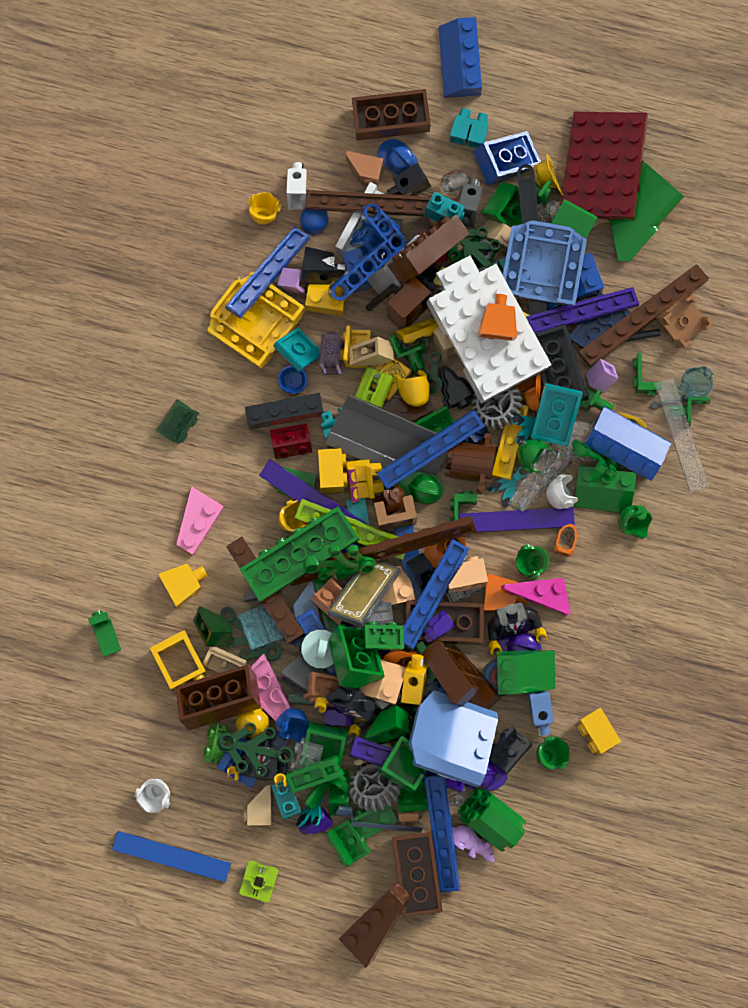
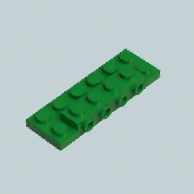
[240,506,360,602]

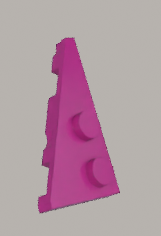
[501,578,571,616]

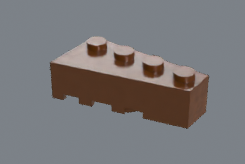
[339,882,411,968]

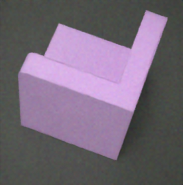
[277,268,306,294]
[586,359,618,393]

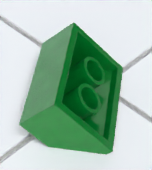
[573,465,637,513]
[328,625,385,688]

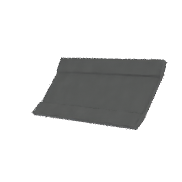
[325,395,448,476]

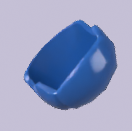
[300,209,329,235]
[278,365,308,394]

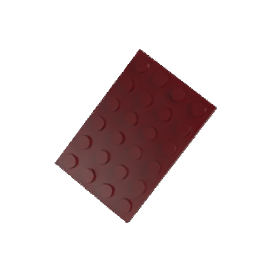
[560,112,648,220]

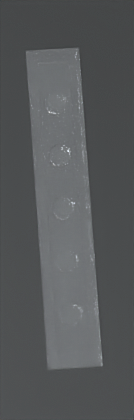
[654,378,709,493]

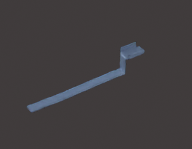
[335,806,423,832]

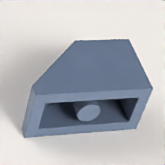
[291,582,320,626]

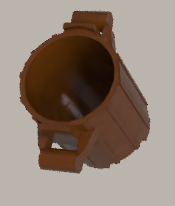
[445,433,498,495]

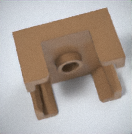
[656,294,714,348]
[374,495,417,530]

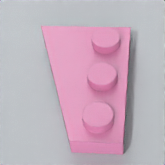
[176,486,224,555]
[251,654,292,721]

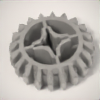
[472,386,523,430]
[349,762,402,812]

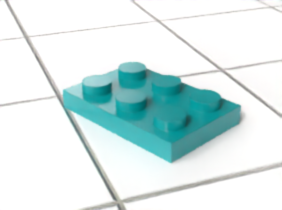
[531,383,583,447]

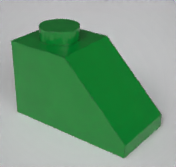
[366,705,409,744]

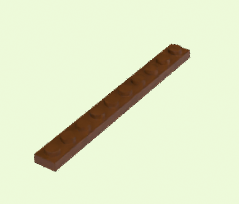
[290,516,477,587]

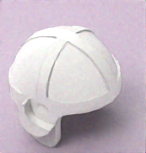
[546,474,578,509]
[135,779,170,813]

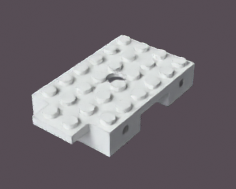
[426,256,551,404]

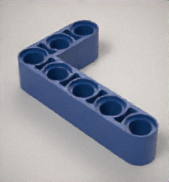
[328,203,405,300]

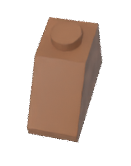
[346,151,383,186]

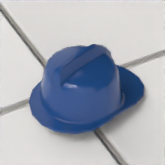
[378,139,417,176]

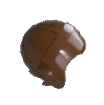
[370,484,406,515]

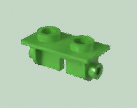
[203,723,229,764]

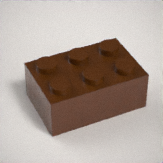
[387,277,431,329]

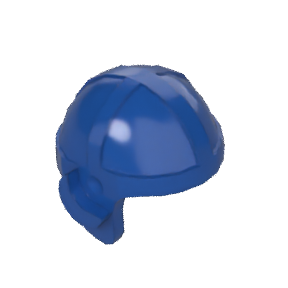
[276,708,310,743]

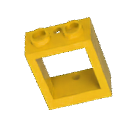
[150,630,207,691]

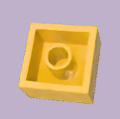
[318,448,348,494]
[577,708,621,756]

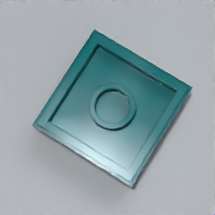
[273,327,324,372]

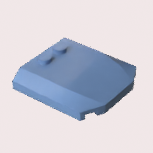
[503,221,587,306]
[409,690,498,788]

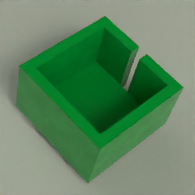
[300,722,349,772]
[378,736,427,793]

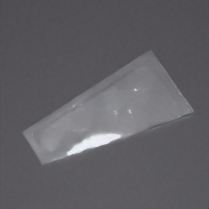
[508,443,576,512]

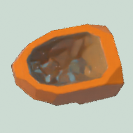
[553,524,578,557]

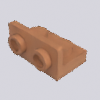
[311,579,343,625]
[303,672,345,707]

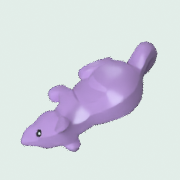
[452,825,495,863]

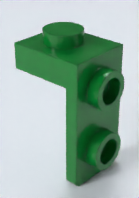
[632,353,661,397]
[450,491,478,522]
[88,610,121,656]
[305,771,350,810]

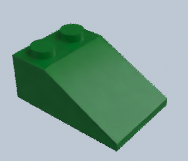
[496,650,555,695]

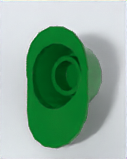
[398,471,444,504]

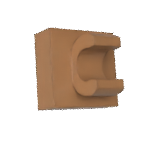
[398,808,419,827]

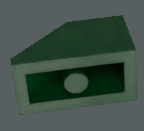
[193,607,233,647]

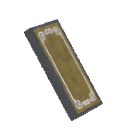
[328,561,401,628]

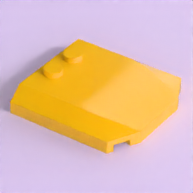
[207,272,306,368]

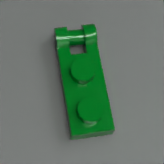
[285,755,345,793]

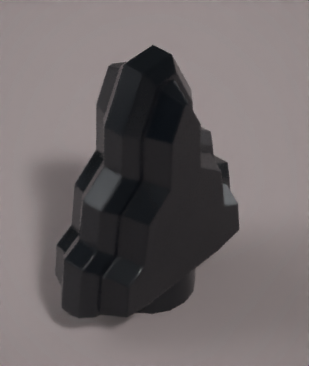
[439,366,475,410]

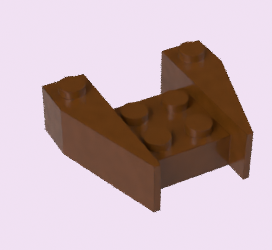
[421,638,502,709]

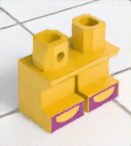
[346,459,384,503]

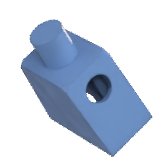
[527,690,554,736]

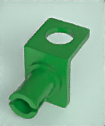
[390,333,424,371]
[579,387,615,411]
[669,397,711,426]

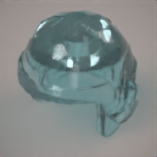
[679,366,713,397]

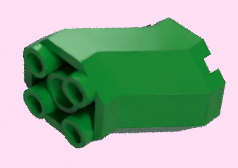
[458,788,526,852]

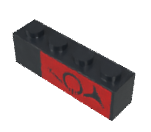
[245,393,324,430]

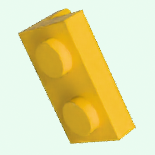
[341,325,372,368]

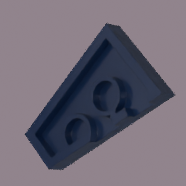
[570,292,631,349]

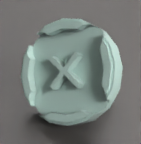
[301,630,334,668]

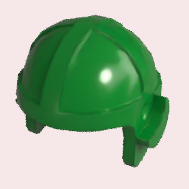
[517,439,552,474]
[618,505,652,539]
[516,544,550,580]
[536,735,570,770]

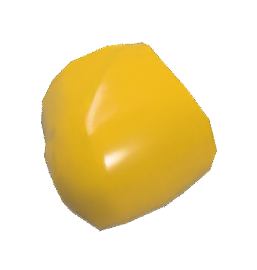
[396,370,429,407]

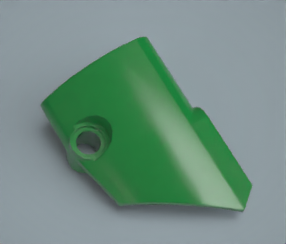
[610,160,685,261]

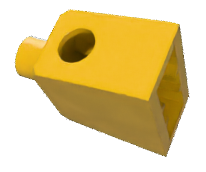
[158,564,208,608]
[401,654,429,705]

